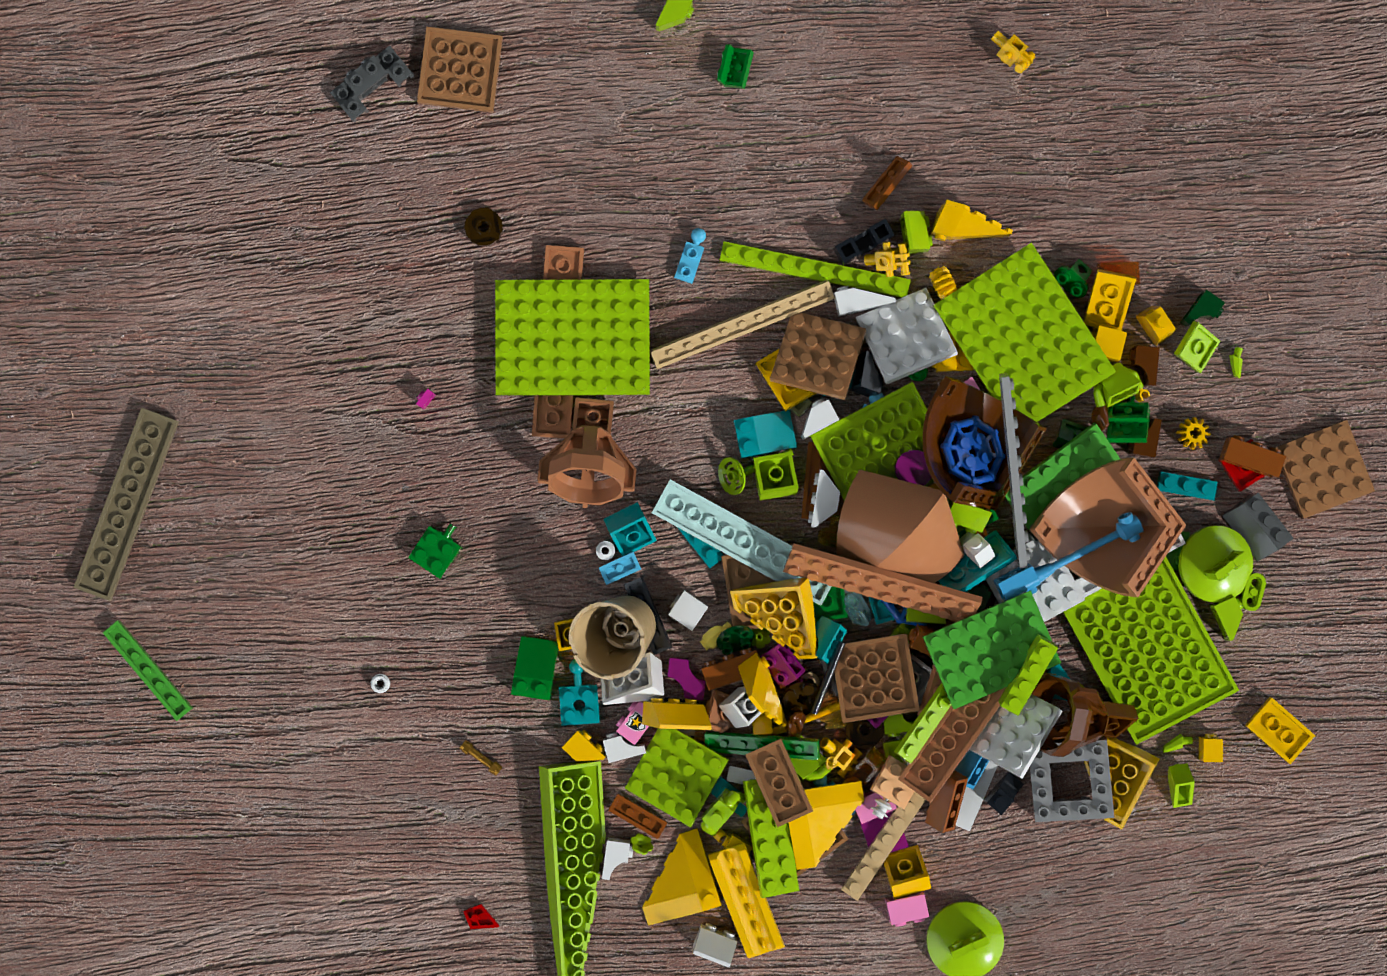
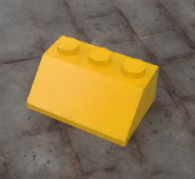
[642,698,712,730]

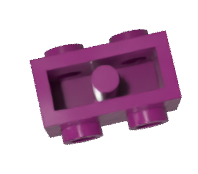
[760,643,805,689]

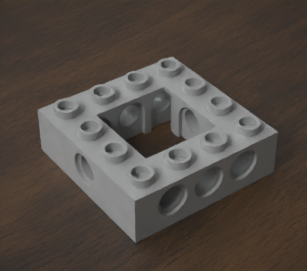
[1030,737,1114,822]

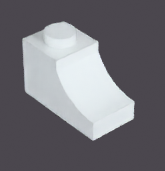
[960,532,996,569]
[603,732,646,763]
[602,837,633,880]

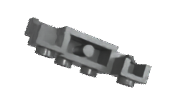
[330,46,414,123]

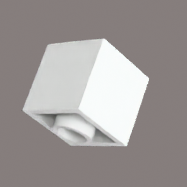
[668,590,708,631]
[719,686,762,728]

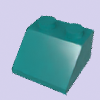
[603,502,657,557]

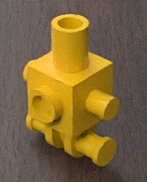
[991,30,1036,73]
[864,241,910,277]
[820,737,863,778]

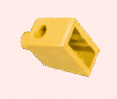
[1135,306,1176,346]

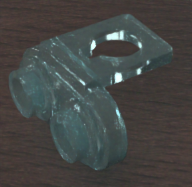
[844,592,871,626]

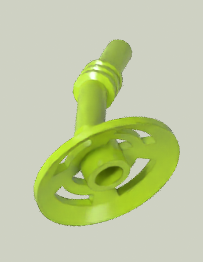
[718,448,794,495]

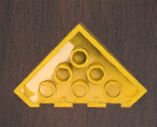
[930,200,1013,241]
[730,578,817,659]
[738,653,788,729]
[1084,738,1159,829]
[788,781,864,870]
[642,828,722,926]

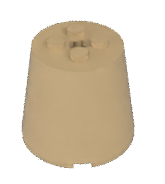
[569,596,656,680]

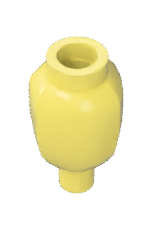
[700,622,732,650]

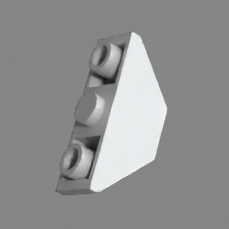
[808,470,840,528]

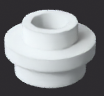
[596,541,615,560]
[371,674,390,693]

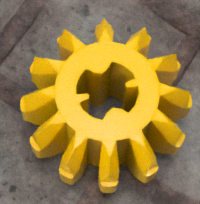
[929,266,957,300]
[1176,417,1211,450]

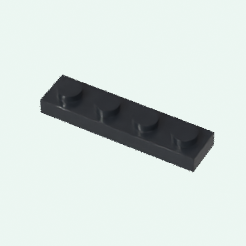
[624,576,673,655]

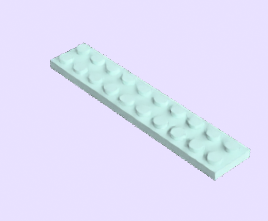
[652,479,832,606]

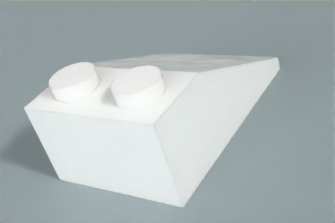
[601,652,664,705]

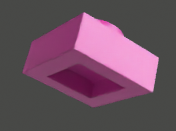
[416,389,436,410]

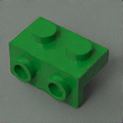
[717,44,754,89]

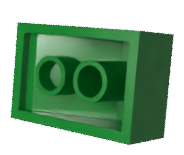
[511,636,558,700]

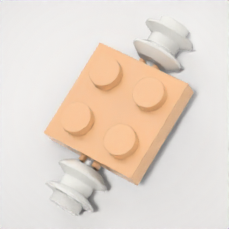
[870,756,915,819]

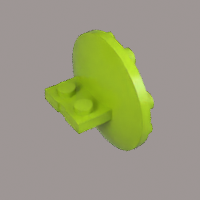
[1179,526,1253,603]
[926,901,1004,976]

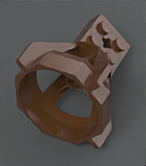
[1032,672,1139,757]

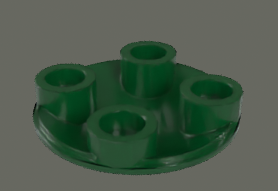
[716,625,754,655]

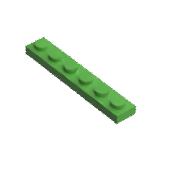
[103,620,193,721]

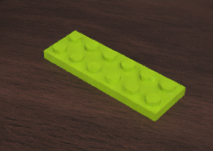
[743,779,799,898]

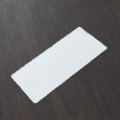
[956,761,998,831]

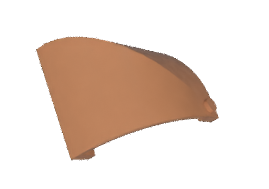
[1030,457,1186,597]
[836,470,964,583]

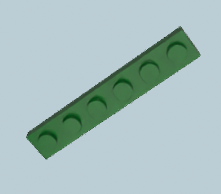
[705,731,820,760]

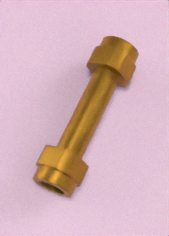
[459,740,503,776]

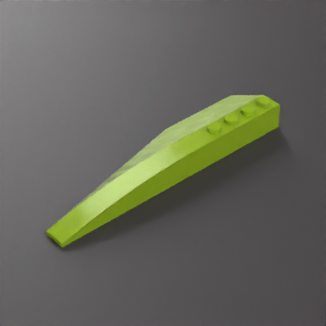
[539,761,606,976]

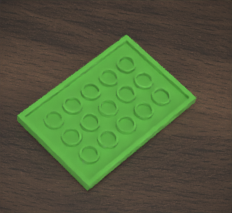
[1005,423,1120,531]
[922,591,1061,709]

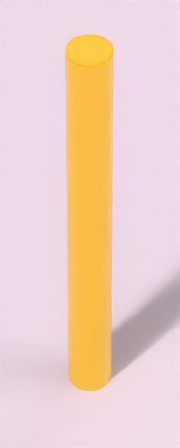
[772,702,840,736]

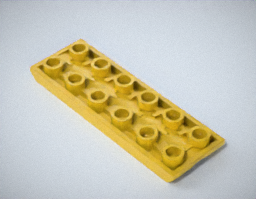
[708,843,785,958]

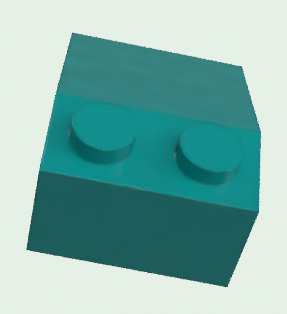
[733,410,797,459]

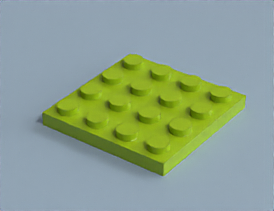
[625,728,729,828]

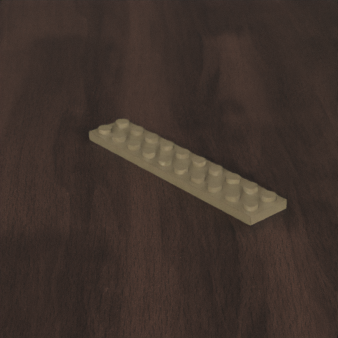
[73,408,179,601]

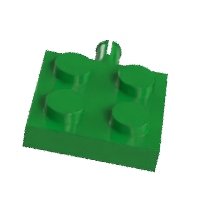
[1107,396,1150,443]
[408,523,463,579]

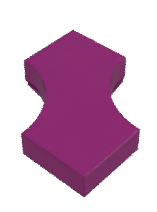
[668,657,706,700]

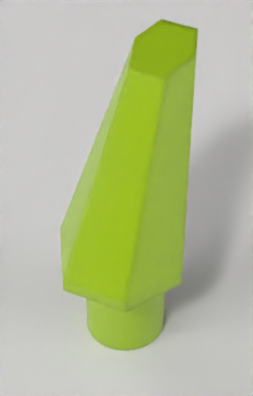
[1229,347,1243,379]
[1163,734,1193,753]

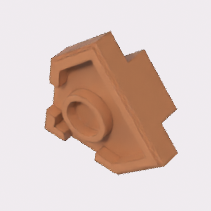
[705,690,734,733]

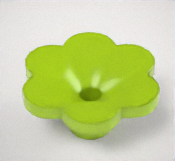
[751,628,771,649]
[630,833,653,855]

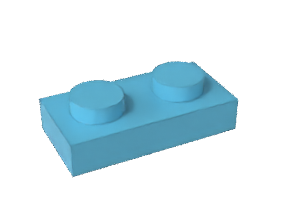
[599,552,641,585]

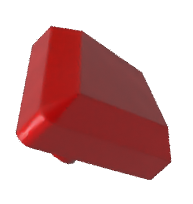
[463,903,500,929]

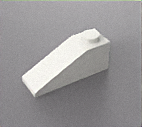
[834,286,896,317]

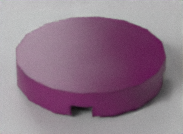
[895,450,932,486]

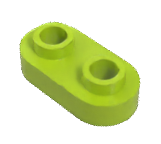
[1240,573,1266,611]

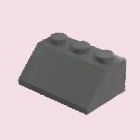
[1222,492,1294,562]

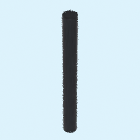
[810,641,846,715]

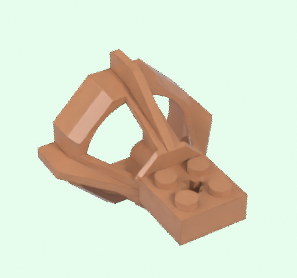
[537,398,636,508]

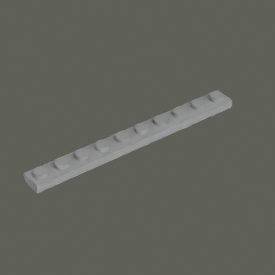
[999,373,1030,568]

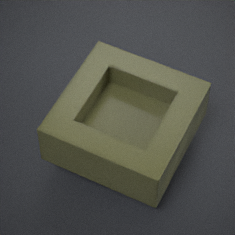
[790,399,812,418]

